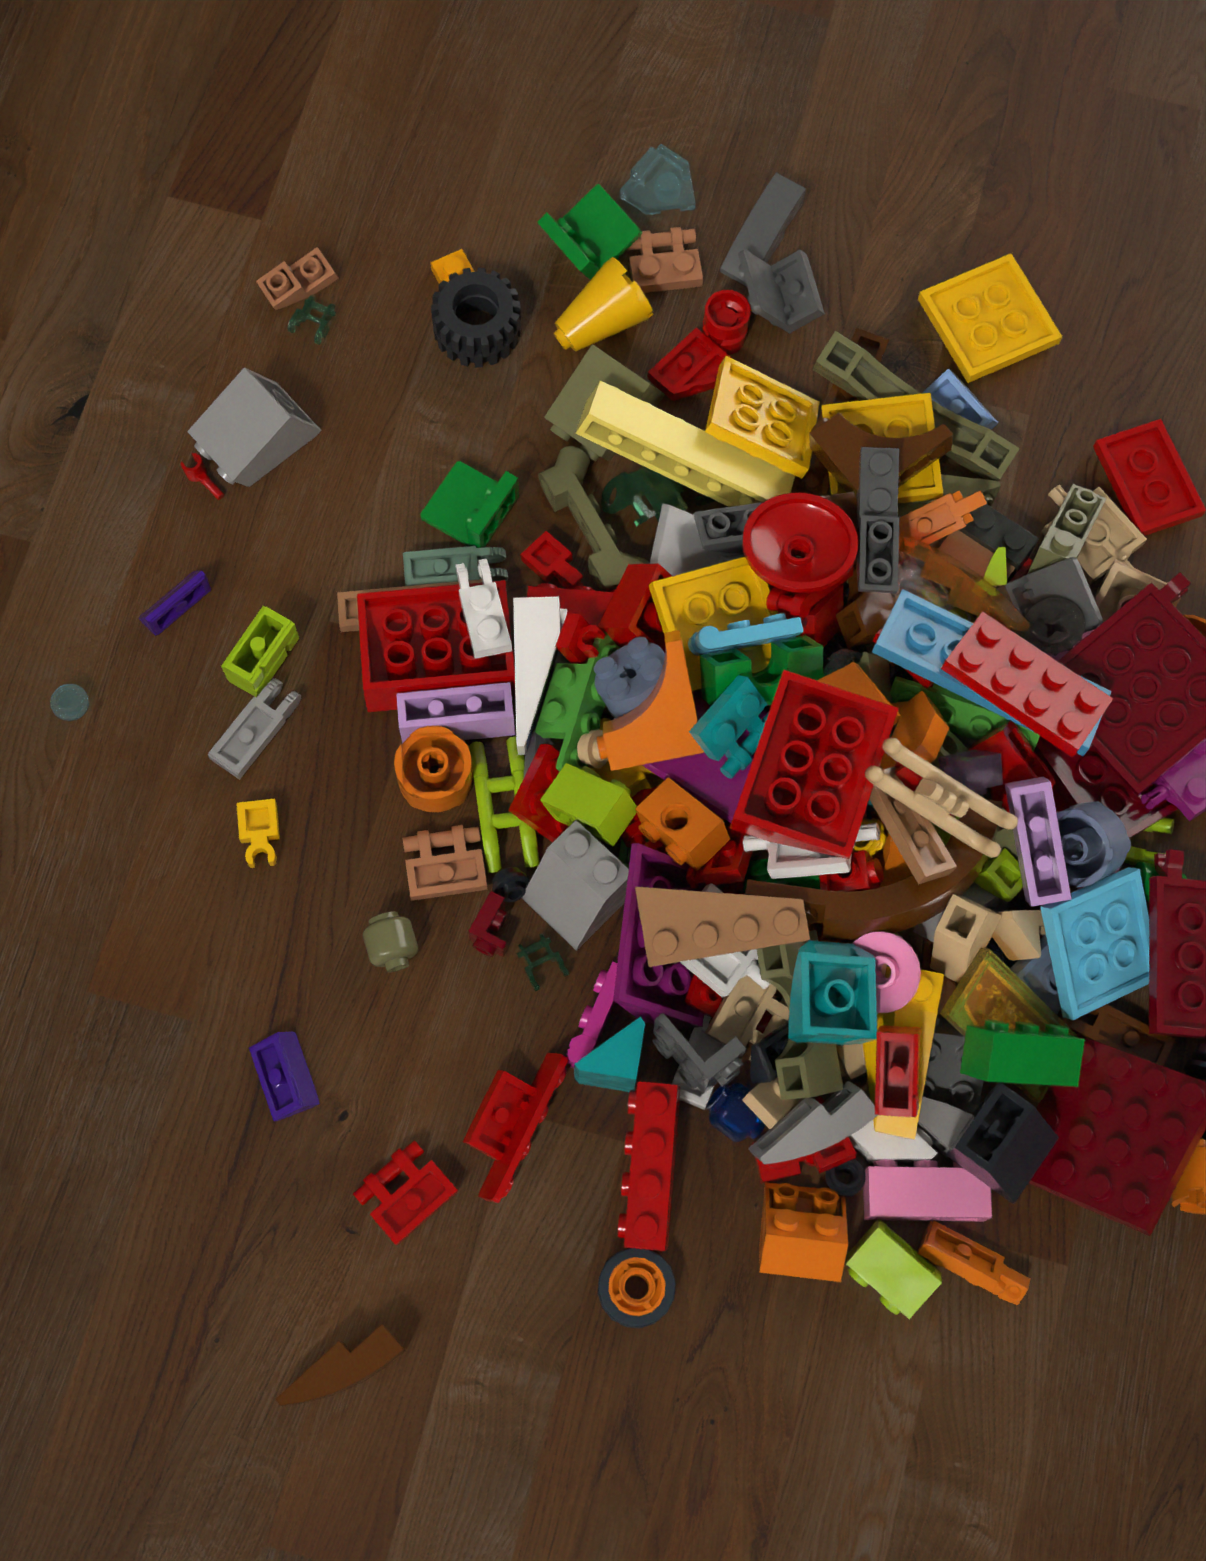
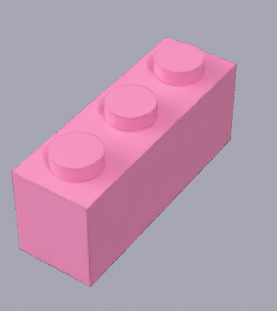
[863,1160,992,1222]

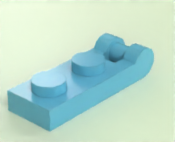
[688,613,804,656]

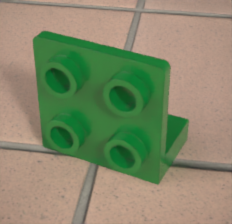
[537,184,642,280]
[420,461,519,548]

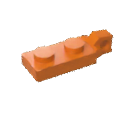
[899,490,987,559]
[918,1220,1031,1305]

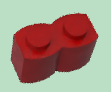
[966,721,1055,813]

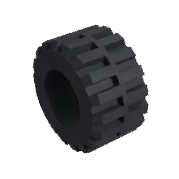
[431,267,521,367]

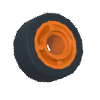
[598,1248,676,1328]

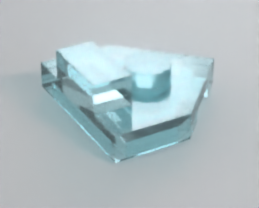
[620,144,695,215]

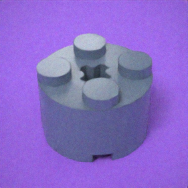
[594,637,665,719]
[1056,802,1131,887]

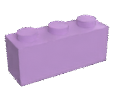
[396,682,515,744]
[1005,777,1072,907]

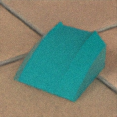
[789,940,877,1045]

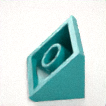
[574,1017,645,1092]

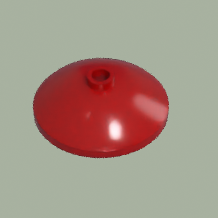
[742,493,858,593]

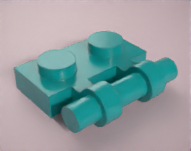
[689,675,769,779]

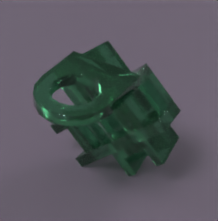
[601,465,688,527]

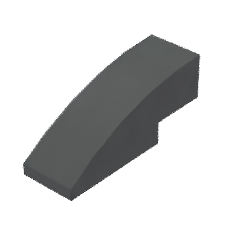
[720,173,806,286]

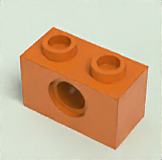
[635,777,730,871]

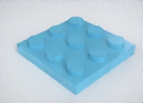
[1040,867,1149,1020]

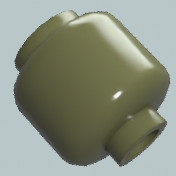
[362,911,418,972]

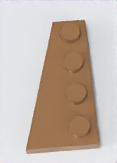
[635,887,810,967]

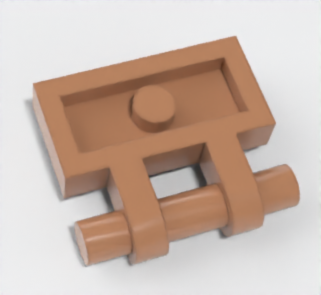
[627,227,703,293]
[402,825,488,901]

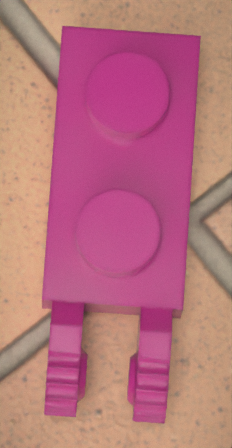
[566,961,618,1068]

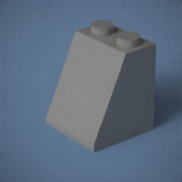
[187,367,321,487]
[650,504,738,576]
[522,820,629,951]

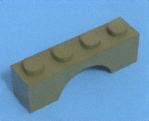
[757,930,843,1100]

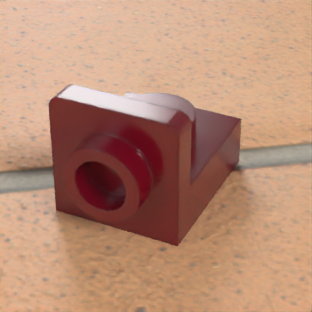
[468,891,508,957]

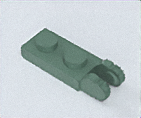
[403,546,508,586]

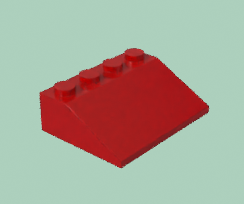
[357,580,516,712]
[730,670,899,859]

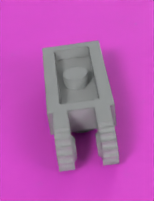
[208,678,301,780]

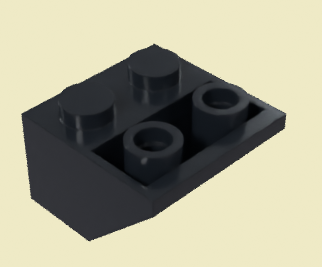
[946,1082,1059,1204]

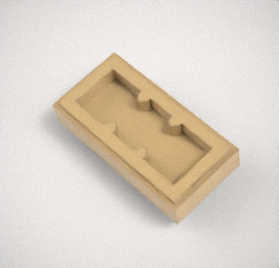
[742,1077,804,1129]

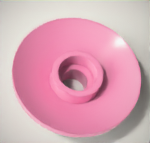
[852,931,921,1013]

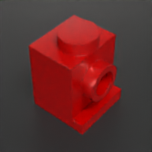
[819,850,884,892]

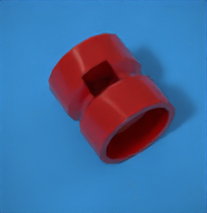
[702,290,751,355]

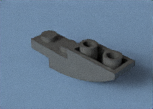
[856,447,900,593]
[693,502,763,554]

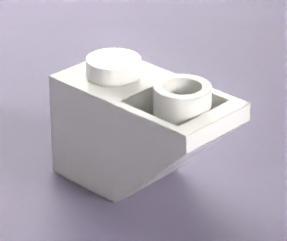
[848,1120,937,1164]

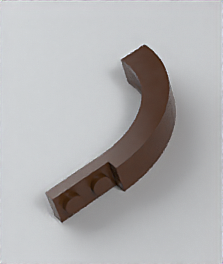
[745,799,1003,939]

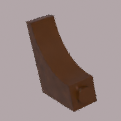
[809,412,953,499]

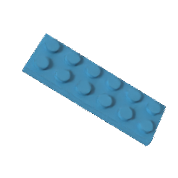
[872,589,1112,756]

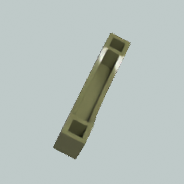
[813,331,1020,481]

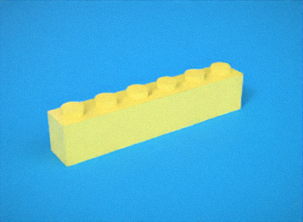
[575,381,795,507]

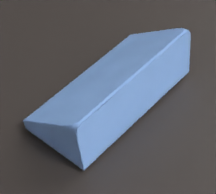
[922,369,998,430]

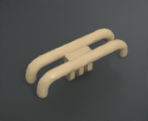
[865,738,1018,858]

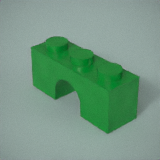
[700,635,824,706]

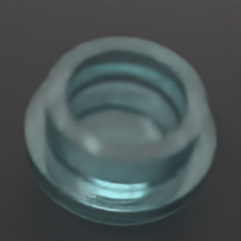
[50,684,89,721]

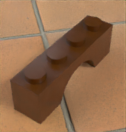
[820,492,895,649]

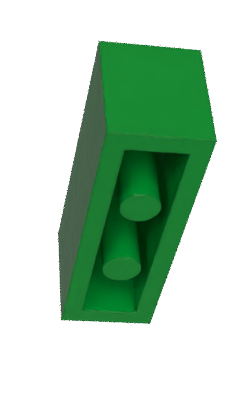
[960,1019,1085,1087]

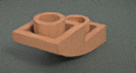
[256,247,339,310]

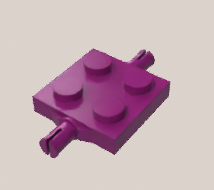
[1141,740,1206,821]

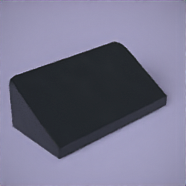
[750,1021,789,1084]

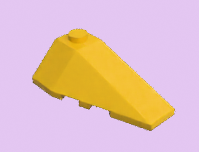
[863,967,944,1140]

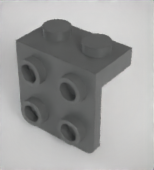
[738,249,825,333]
[994,557,1103,650]
[652,1013,746,1094]
[923,1014,984,1112]

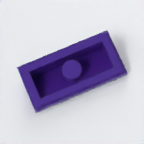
[139,571,211,636]
[249,1031,320,1121]

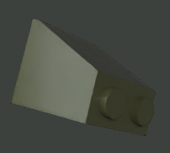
[544,344,665,461]

